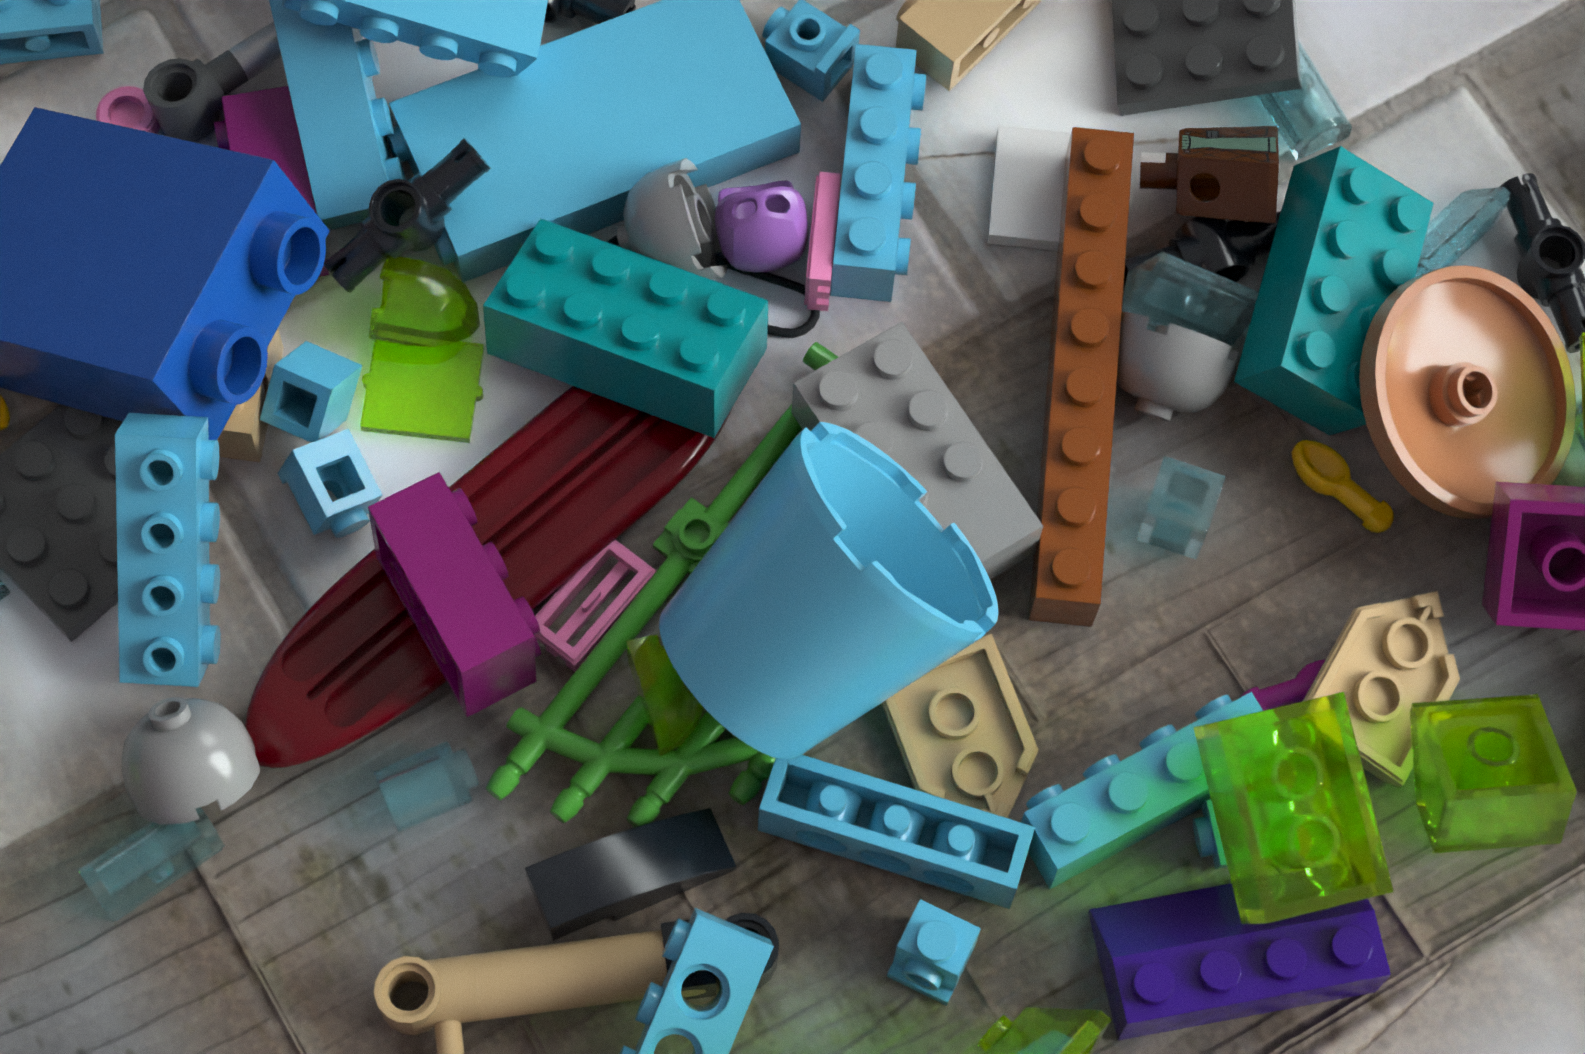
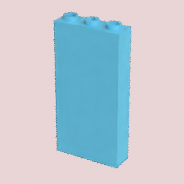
[386,0,801,283]

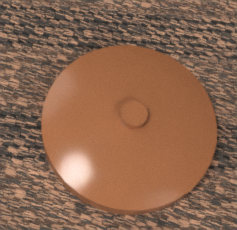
[1359,265,1576,519]

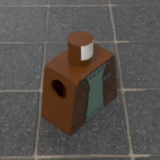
[1140,126,1279,223]

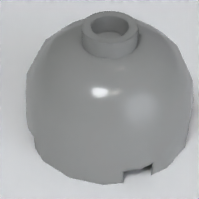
[617,158,727,280]
[1117,312,1240,422]
[122,697,260,825]

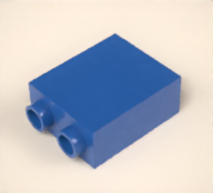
[0,107,330,440]

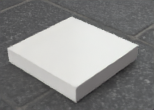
[987,125,1071,251]

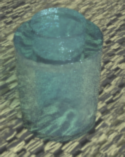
[373,741,479,833]

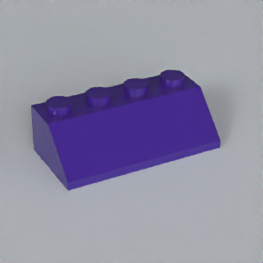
[1088,863,1391,1041]

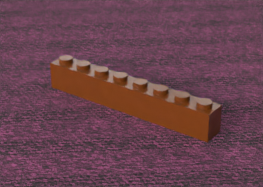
[1028,127,1134,627]

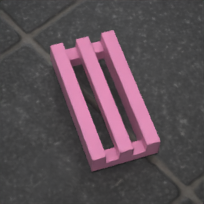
[804,172,841,311]
[534,540,656,672]

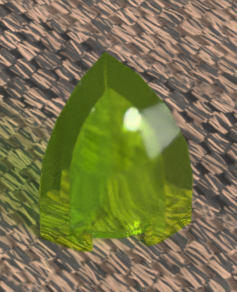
[369,256,480,347]
[626,635,703,756]

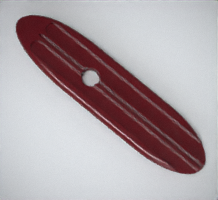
[244,386,733,768]

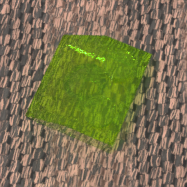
[1410,694,1577,853]

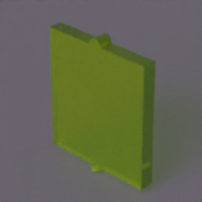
[360,332,485,443]

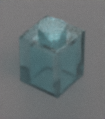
[1136,456,1226,559]

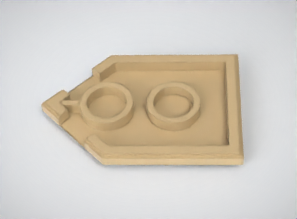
[1295,591,1460,787]
[881,634,1039,818]

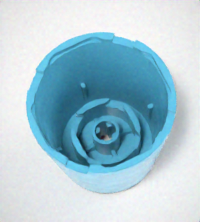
[659,422,999,760]

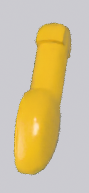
[1291,440,1394,533]

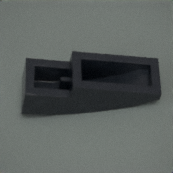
[525,808,737,941]

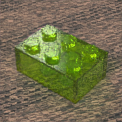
[1193,692,1394,924]

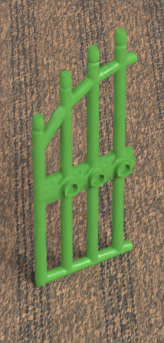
[485,342,838,828]

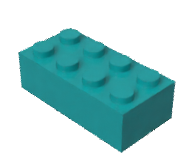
[1234,146,1434,436]
[483,218,768,438]

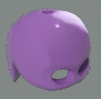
[715,180,808,273]

